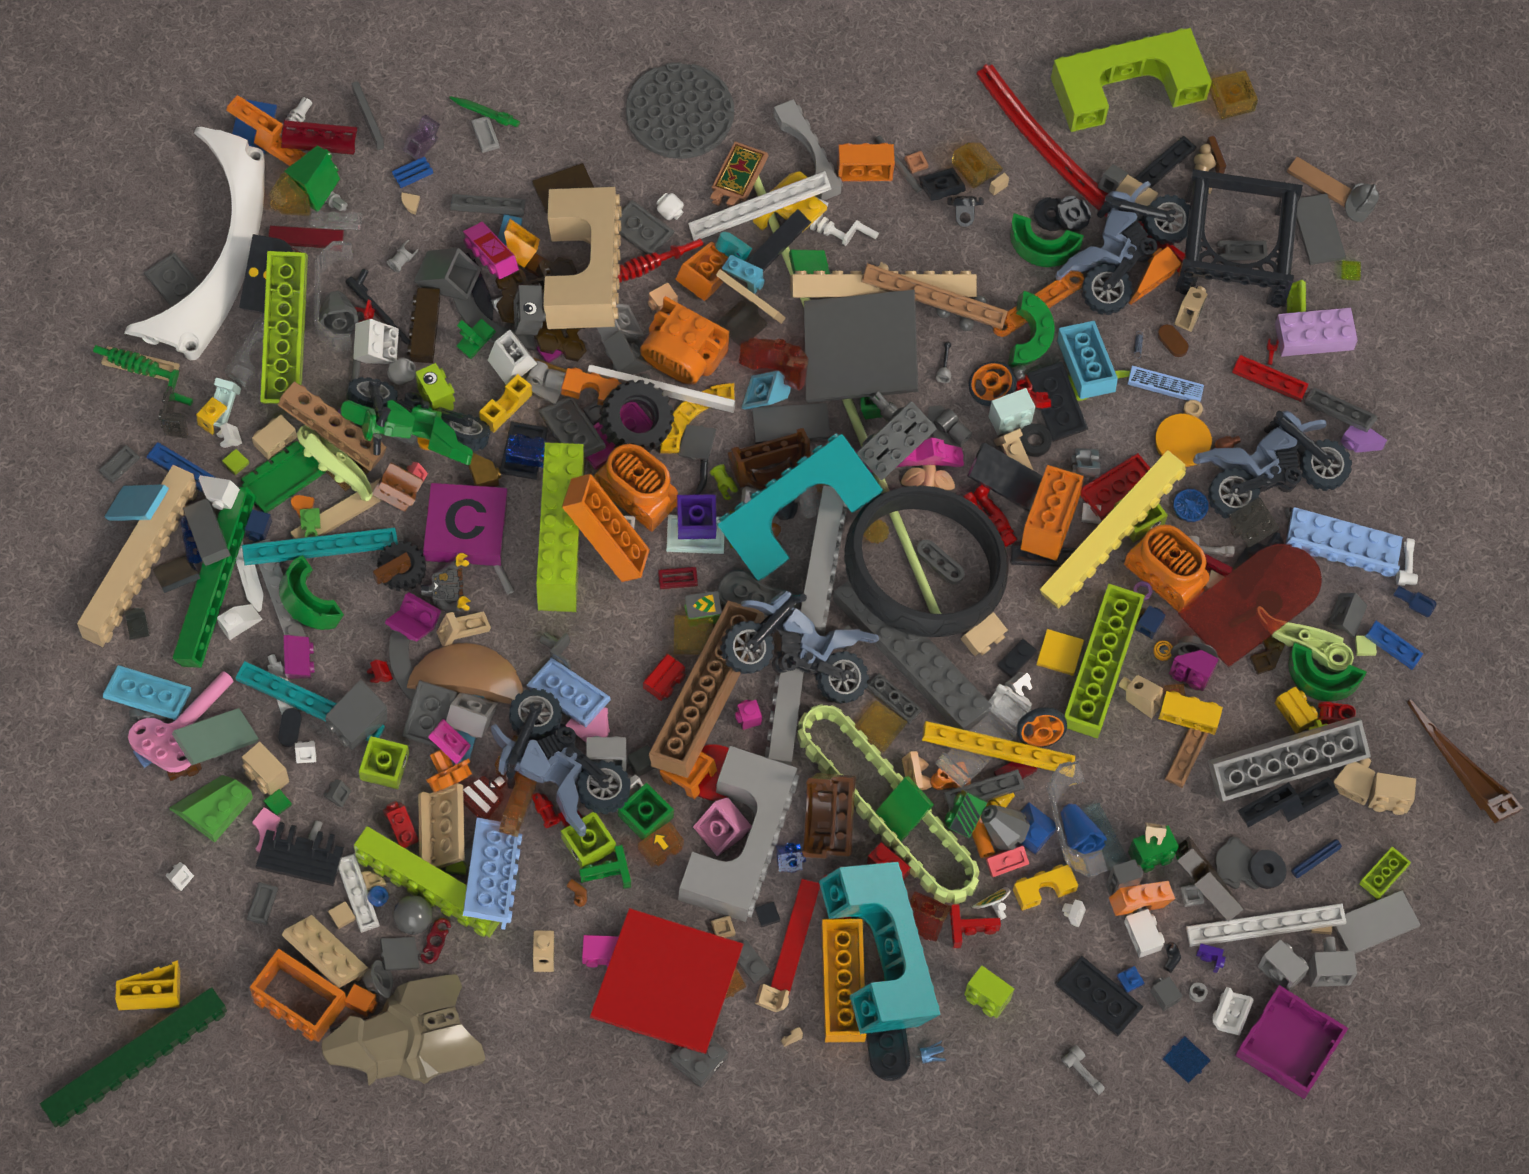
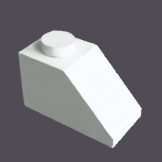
[199,475,240,510]
[217,604,262,640]

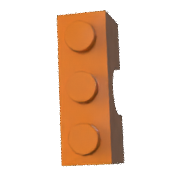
[561,368,621,405]
[1109,881,1175,916]

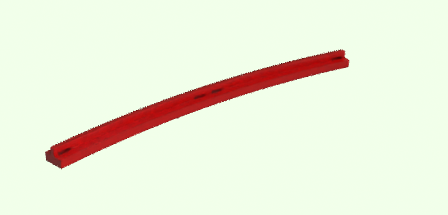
[977,64,1185,272]

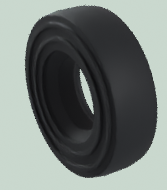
[1019,423,1052,457]

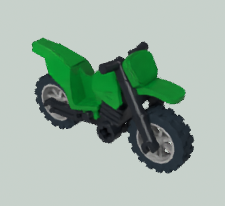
[341,377,491,465]

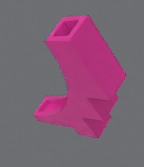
[855,438,964,472]

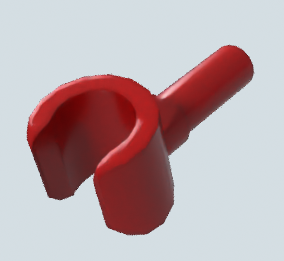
[1266,339,1279,365]

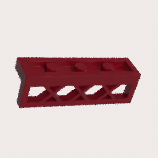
[281,120,357,155]

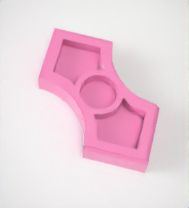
[252,807,280,853]

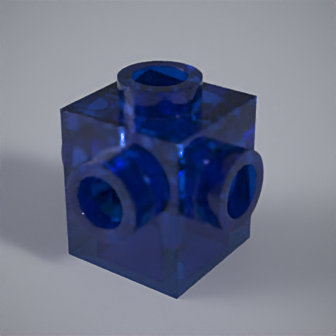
[776,842,806,873]

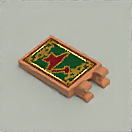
[710,142,768,207]

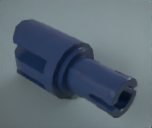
[1393,585,1437,617]

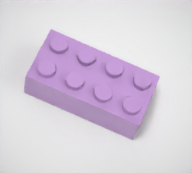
[1275,308,1358,357]

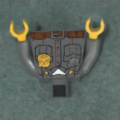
[421,553,471,613]

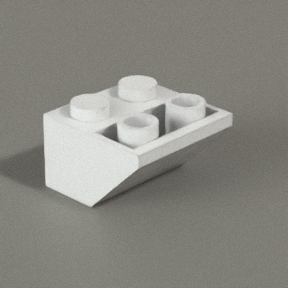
[353,319,399,364]
[488,330,537,385]

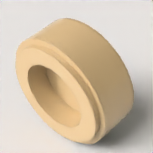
[1183,400,1203,418]

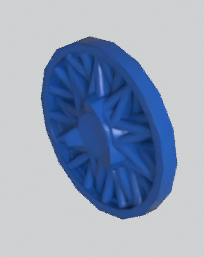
[1173,489,1209,522]

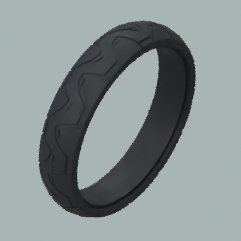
[844,486,1009,637]

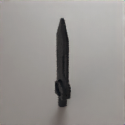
[465,253,494,321]

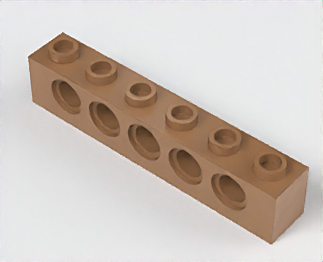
[278,381,387,471]

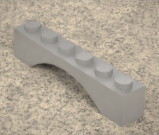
[773,99,843,201]

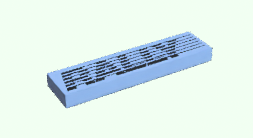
[1127,366,1204,402]

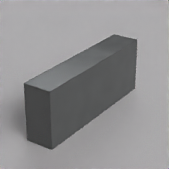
[183,498,231,566]

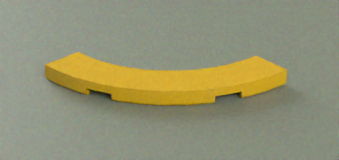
[660,383,735,454]

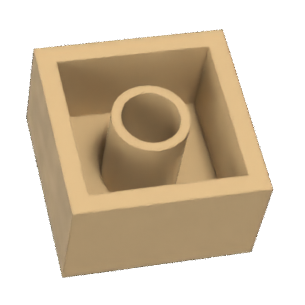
[242,742,289,795]
[1368,773,1416,815]

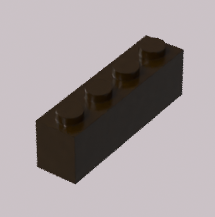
[407,288,441,363]

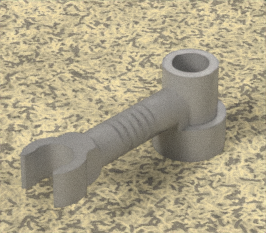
[1188,536,1235,557]
[1061,1044,1105,1095]

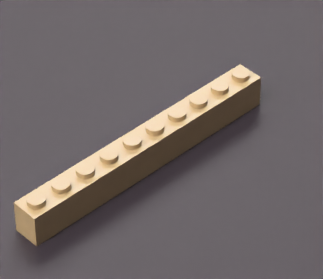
[790,271,977,298]

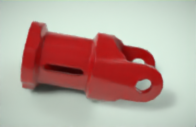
[532,793,561,828]

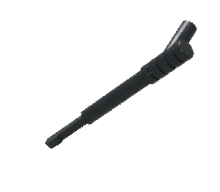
[345,269,410,345]

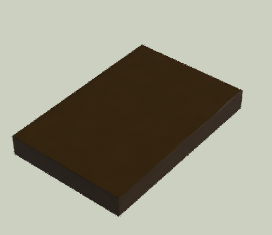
[532,163,594,213]

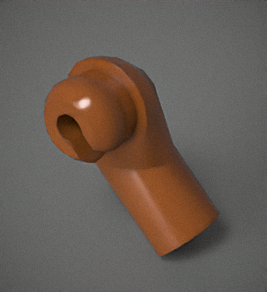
[567,879,587,907]

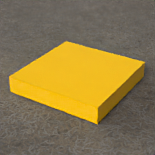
[1037,629,1084,676]

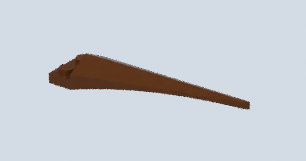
[1407,699,1523,824]

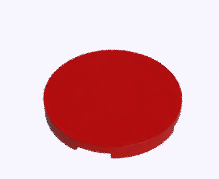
[698,744,729,801]

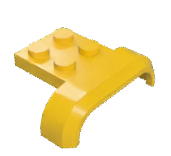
[753,171,827,232]

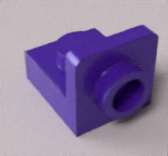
[1196,943,1226,973]

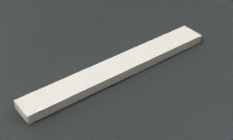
[688,171,832,241]
[588,365,735,413]
[1186,904,1346,947]

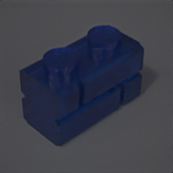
[505,434,547,468]

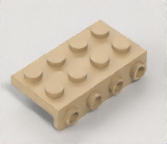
[418,783,465,869]
[282,915,368,988]

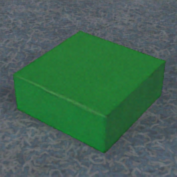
[264,789,292,816]

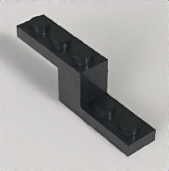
[1238,777,1339,828]

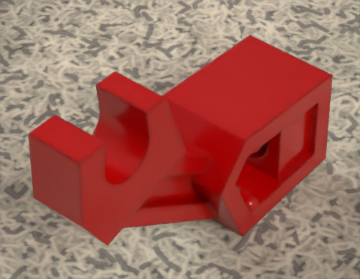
[1015,375,1051,409]

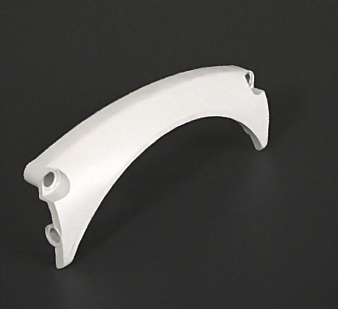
[124,127,265,360]

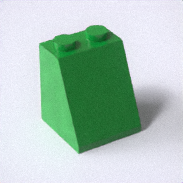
[284,145,340,212]

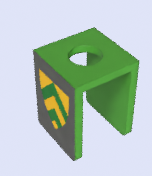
[684,591,722,628]

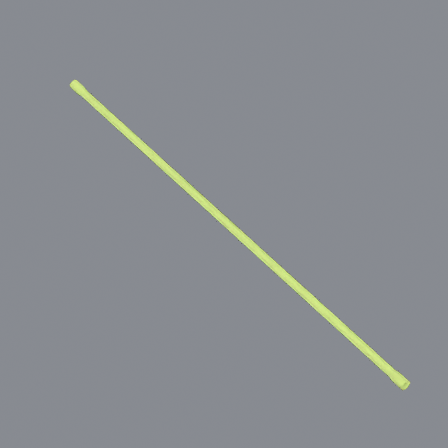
[754,176,942,614]

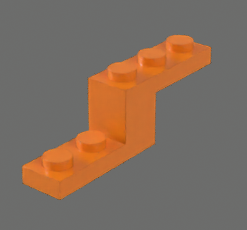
[226,95,306,166]

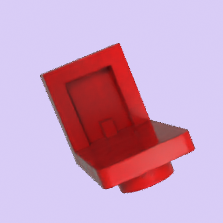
[383,801,419,848]

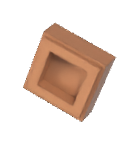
[904,151,929,174]

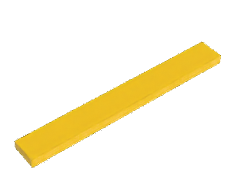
[922,721,1075,775]

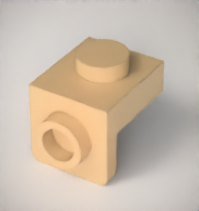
[755,984,789,1012]

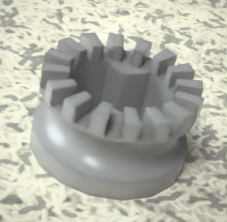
[1189,983,1208,1002]

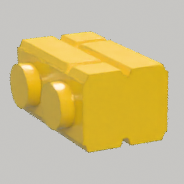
[1275,687,1318,734]

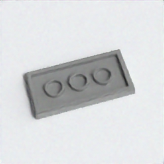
[1334,890,1420,954]

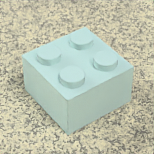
[988,388,1035,435]

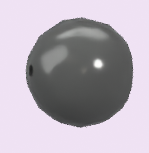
[393,896,433,935]

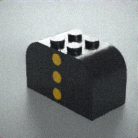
[239,234,296,314]

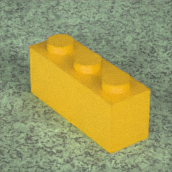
[1158,691,1223,735]

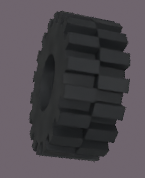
[377,541,426,592]

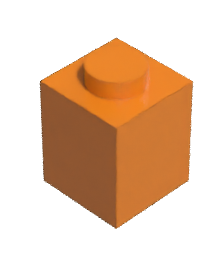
[345,984,378,1017]

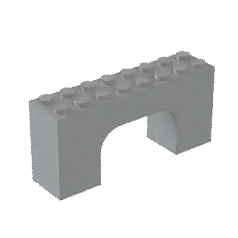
[678,746,799,922]

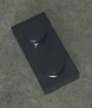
[997,638,1037,678]

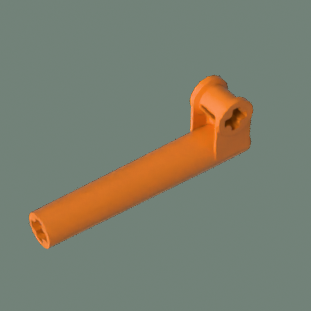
[930,762,995,858]

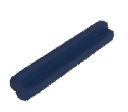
[1291,839,1342,878]

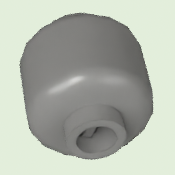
[387,358,416,385]

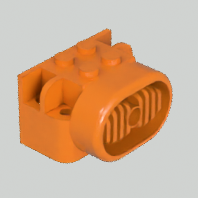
[640,296,729,385]
[594,444,678,532]
[1124,525,1210,614]

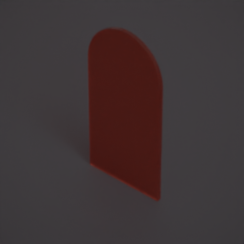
[1178,544,1322,668]

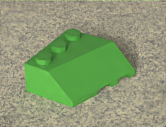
[169,775,253,842]

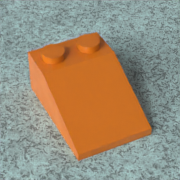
[675,241,730,301]
[1129,247,1182,305]

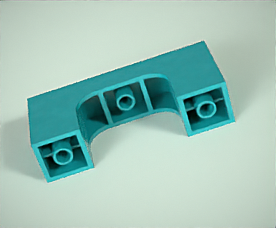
[717,433,883,581]
[819,862,940,1034]

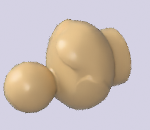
[1194,144,1216,171]

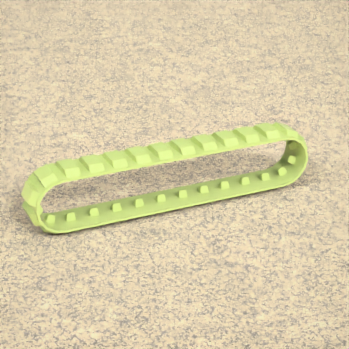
[797,704,980,905]

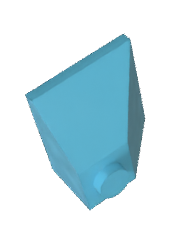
[742,371,793,409]

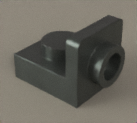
[125,608,150,640]

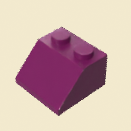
[284,635,315,679]

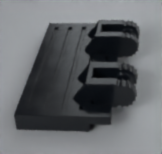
[256,822,344,887]

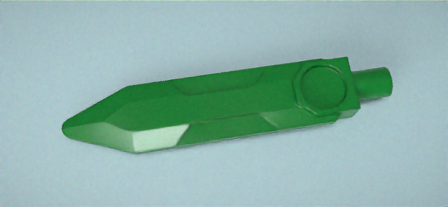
[449,96,520,127]

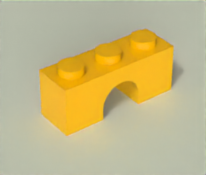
[479,374,532,433]
[1013,864,1078,911]

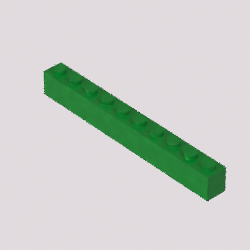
[172,487,256,668]

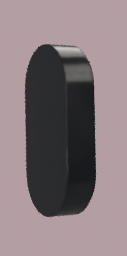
[278,708,302,747]

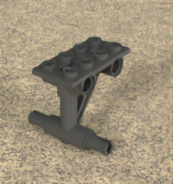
[856,390,936,480]

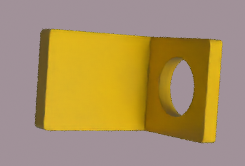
[196,397,227,435]

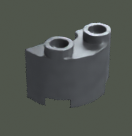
[1071,448,1100,478]

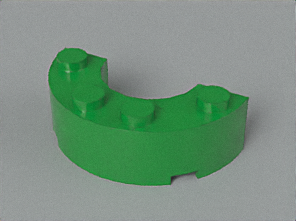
[1010,213,1084,267]
[1008,291,1055,368]
[279,555,344,630]
[1288,643,1367,702]

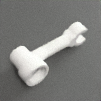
[1396,538,1418,586]

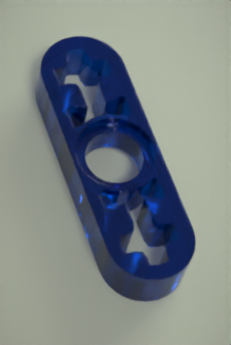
[180,516,202,563]

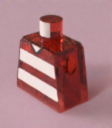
[463,776,506,819]

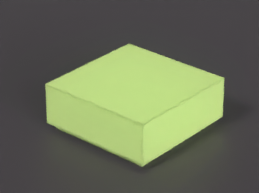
[1355,636,1377,656]

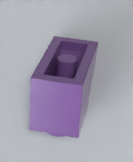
[1341,426,1387,452]

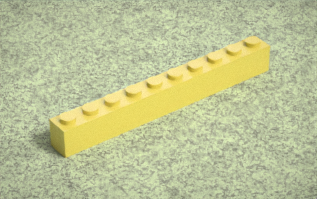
[1040,450,1186,609]

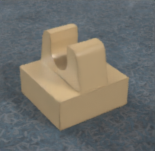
[1144,822,1166,845]

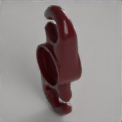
[420,918,451,964]

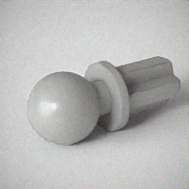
[325,191,348,211]

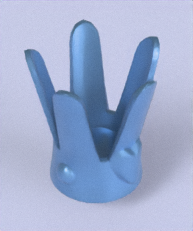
[915,1040,946,1064]

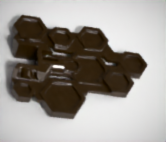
[495,257,587,362]

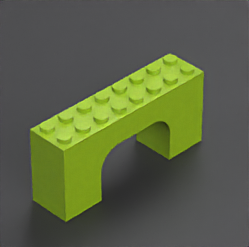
[1051,28,1212,132]
[536,442,584,612]

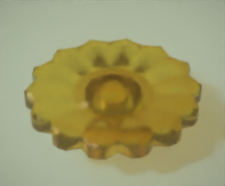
[864,520,889,544]

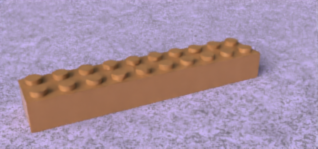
[649,601,765,778]

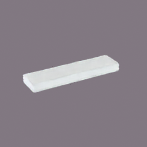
[339,854,380,933]

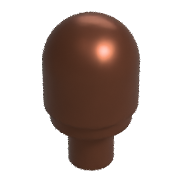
[1215,436,1241,448]

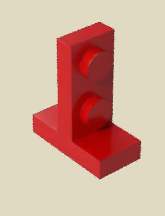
[950,904,1001,948]

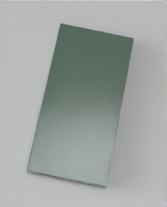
[172,708,259,766]

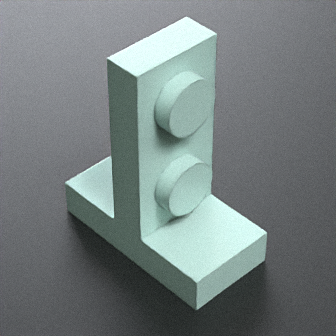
[213,378,242,428]

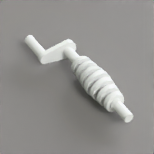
[810,215,879,246]

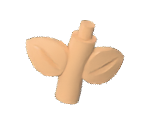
[901,465,955,491]

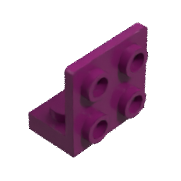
[385,592,441,642]

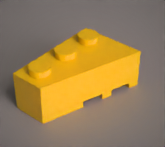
[115,960,180,1010]

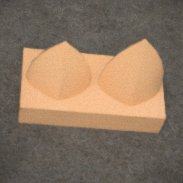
[902,751,932,790]

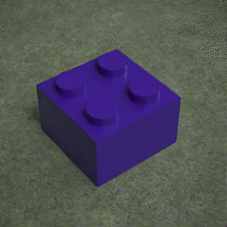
[677,495,717,539]

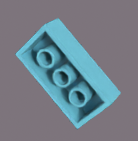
[1057,321,1118,399]

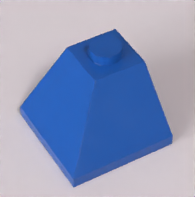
[1021,802,1060,855]

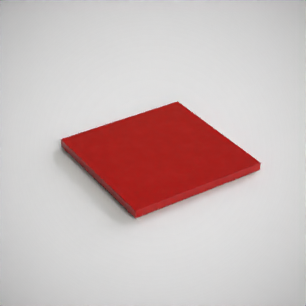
[590,908,744,1054]

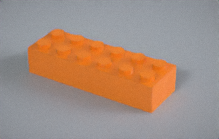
[562,474,650,582]

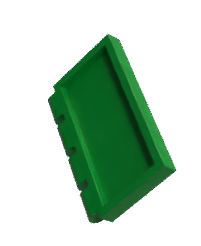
[241,440,326,513]

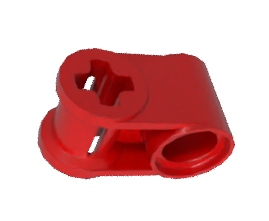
[1317,701,1356,725]

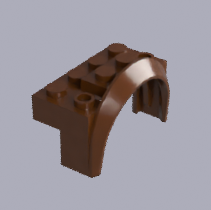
[728,428,811,491]
[802,773,856,859]

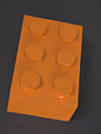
[837,143,895,181]

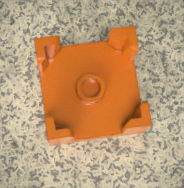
[660,752,717,800]

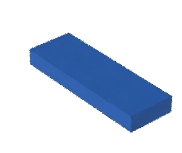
[1365,620,1423,670]

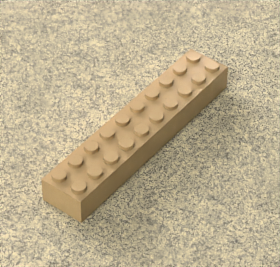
[77,465,198,647]

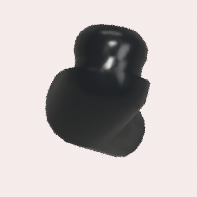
[1163,942,1181,973]

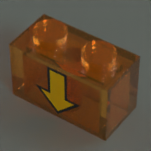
[638,822,684,867]

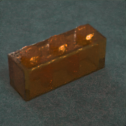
[499,775,537,837]

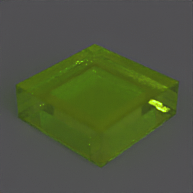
[1341,260,1361,281]

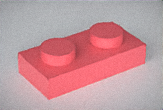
[985,845,1029,877]

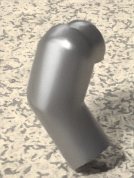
[1013,365,1026,381]

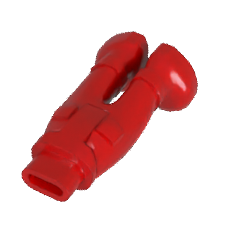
[963,485,1017,547]

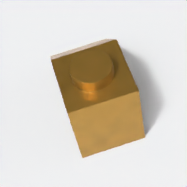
[468,453,501,487]

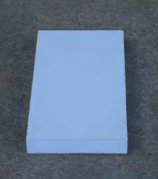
[527,657,611,728]

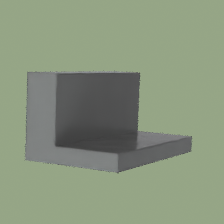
[1328,593,1367,637]

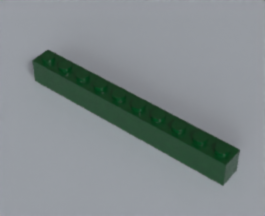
[39,987,227,1128]

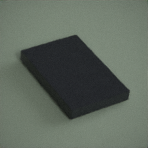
[500,421,548,480]

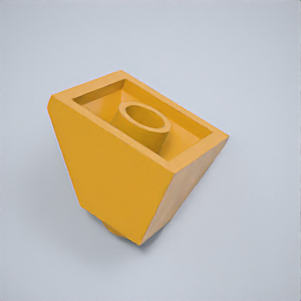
[504,219,540,268]

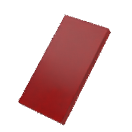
[1080,453,1151,520]

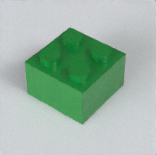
[618,783,674,843]
[1128,825,1179,873]

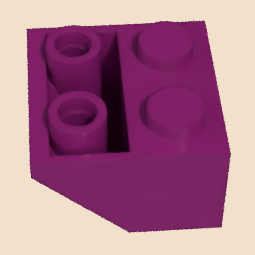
[1169,650,1219,691]

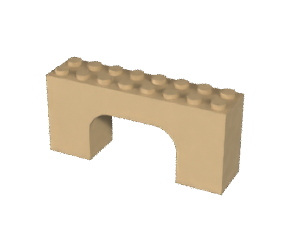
[544,187,622,329]

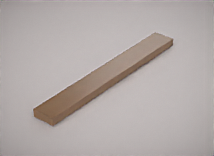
[861,263,1008,329]

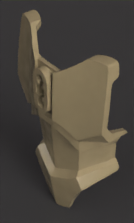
[321,974,485,1086]

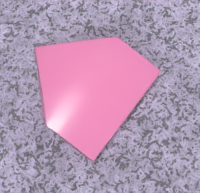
[566,708,610,743]

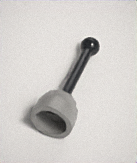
[936,341,951,383]

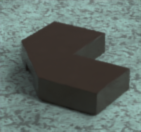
[1250,631,1285,675]

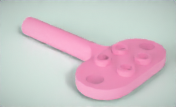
[128,671,234,772]

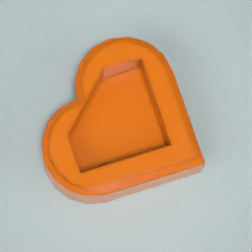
[291,495,315,517]

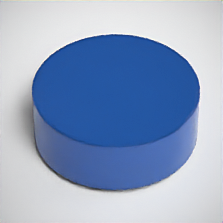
[367,886,389,907]

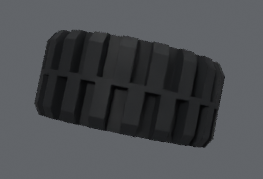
[599,380,674,452]

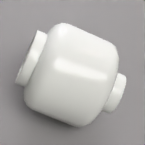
[656,193,684,220]

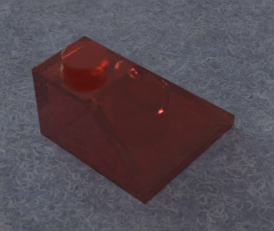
[909,891,951,942]

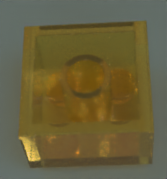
[1209,70,1258,120]

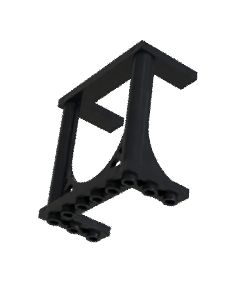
[1175,169,1303,308]

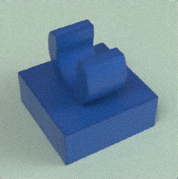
[1117,966,1144,993]

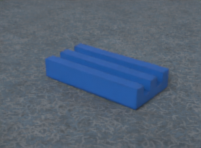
[392,157,433,188]

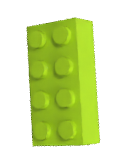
[1359,847,1411,900]

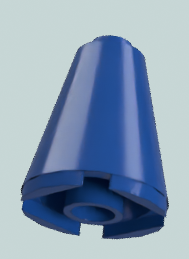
[1061,804,1107,860]

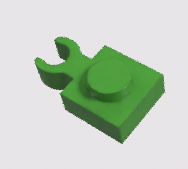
[300,508,321,538]

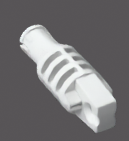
[280,97,312,137]

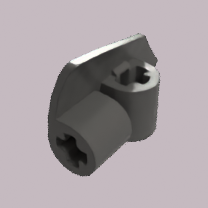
[928,405,972,447]

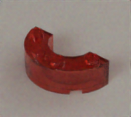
[739,338,809,390]

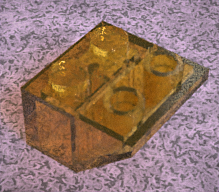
[952,142,1003,188]

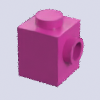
[735,700,762,730]

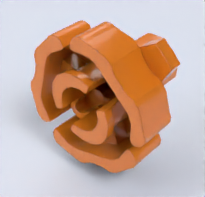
[426,749,472,792]

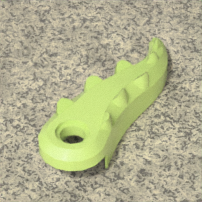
[297,425,372,501]
[1256,607,1354,673]

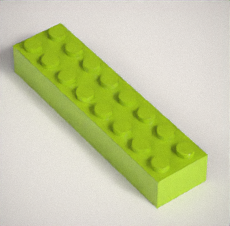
[260,251,308,404]
[1064,583,1145,739]
[354,826,500,937]

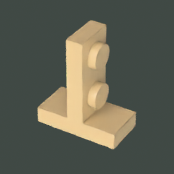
[994,429,1033,470]
[437,612,491,647]

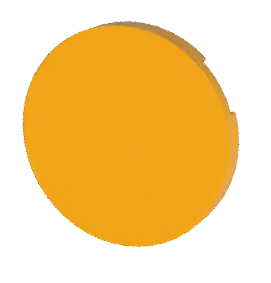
[1155,414,1212,467]

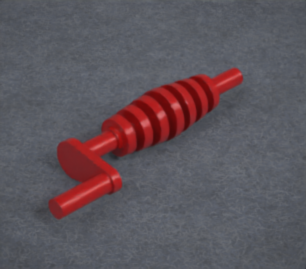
[618,238,703,283]

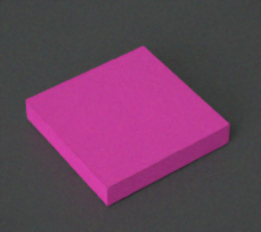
[428,719,471,764]

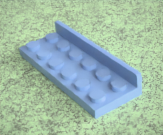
[1285,507,1403,577]
[463,818,522,930]

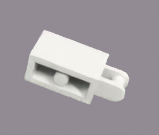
[1124,908,1165,958]

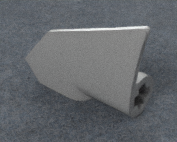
[521,361,566,404]

